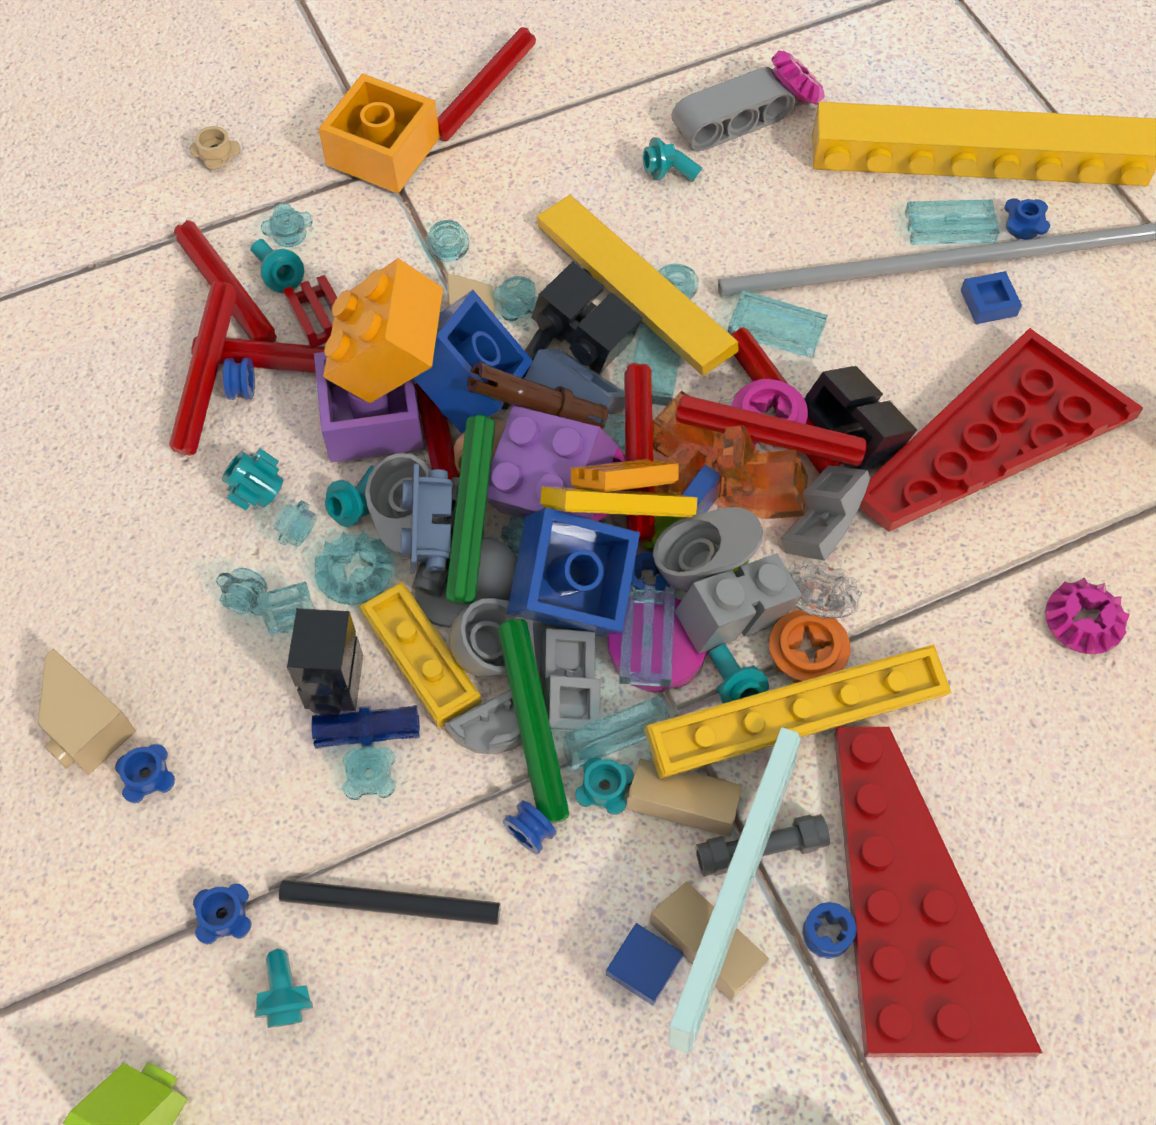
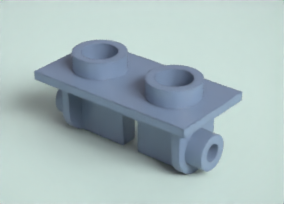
[400,464,453,574]

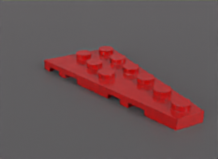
[859,328,1143,532]
[834,727,1043,1057]

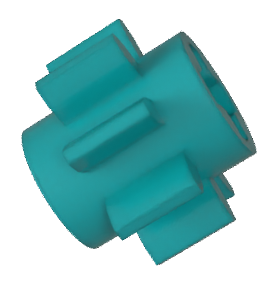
[222,448,283,510]

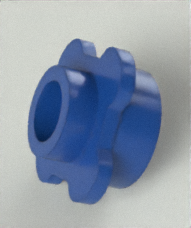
[1004,198,1050,240]
[115,744,175,803]
[193,884,252,945]

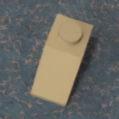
[38,648,136,776]

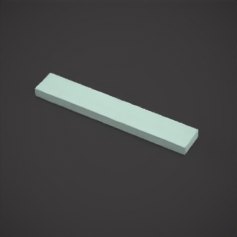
[668,727,801,1054]

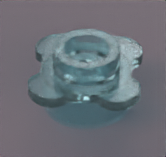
[261,203,313,247]
[493,276,537,321]
[216,568,268,616]
[342,747,396,800]

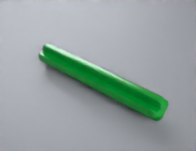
[446,414,495,605]
[498,619,570,824]

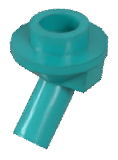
[643,137,702,182]
[250,239,304,293]
[325,466,374,527]
[708,643,769,704]
[254,949,313,1028]

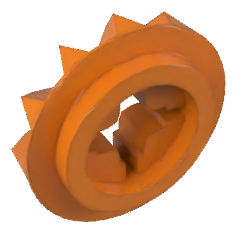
[768,609,850,684]

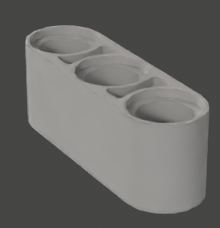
[671,67,795,151]

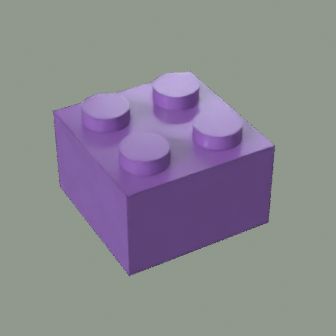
[314,352,424,463]
[487,405,618,520]

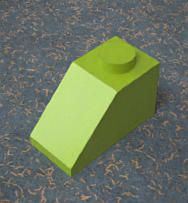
[63,1061,188,1125]

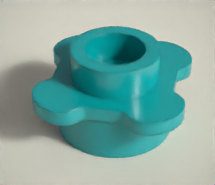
[575,757,634,815]

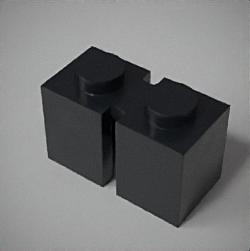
[531,261,643,374]
[804,366,917,470]
[287,608,363,716]

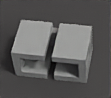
[674,553,803,654]

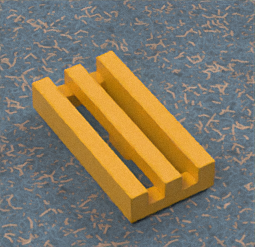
[571,459,679,492]

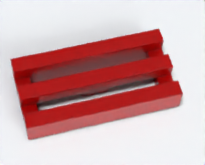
[283,275,337,348]

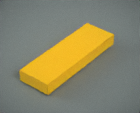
[540,486,698,517]
[359,581,482,729]

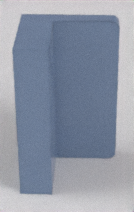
[524,349,625,423]

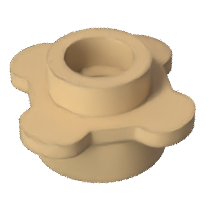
[189,126,240,169]

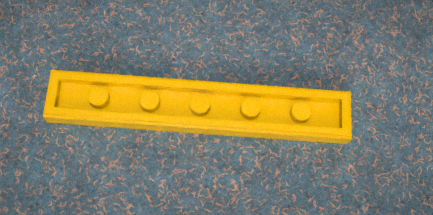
[536,194,738,376]
[644,644,952,779]

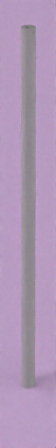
[718,223,1156,297]

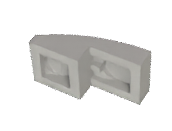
[780,465,870,561]
[541,628,601,732]

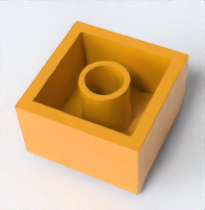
[318,73,440,194]
[323,258,443,403]

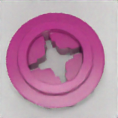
[771,50,825,105]
[732,379,808,448]
[1045,577,1130,654]

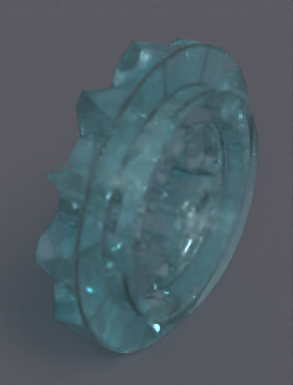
[314,531,393,605]

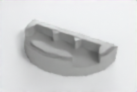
[445,689,522,754]

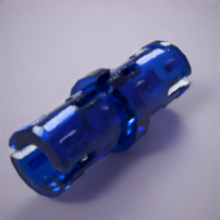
[311,705,420,749]

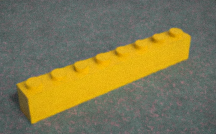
[813,102,1156,186]

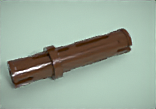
[467,361,608,430]

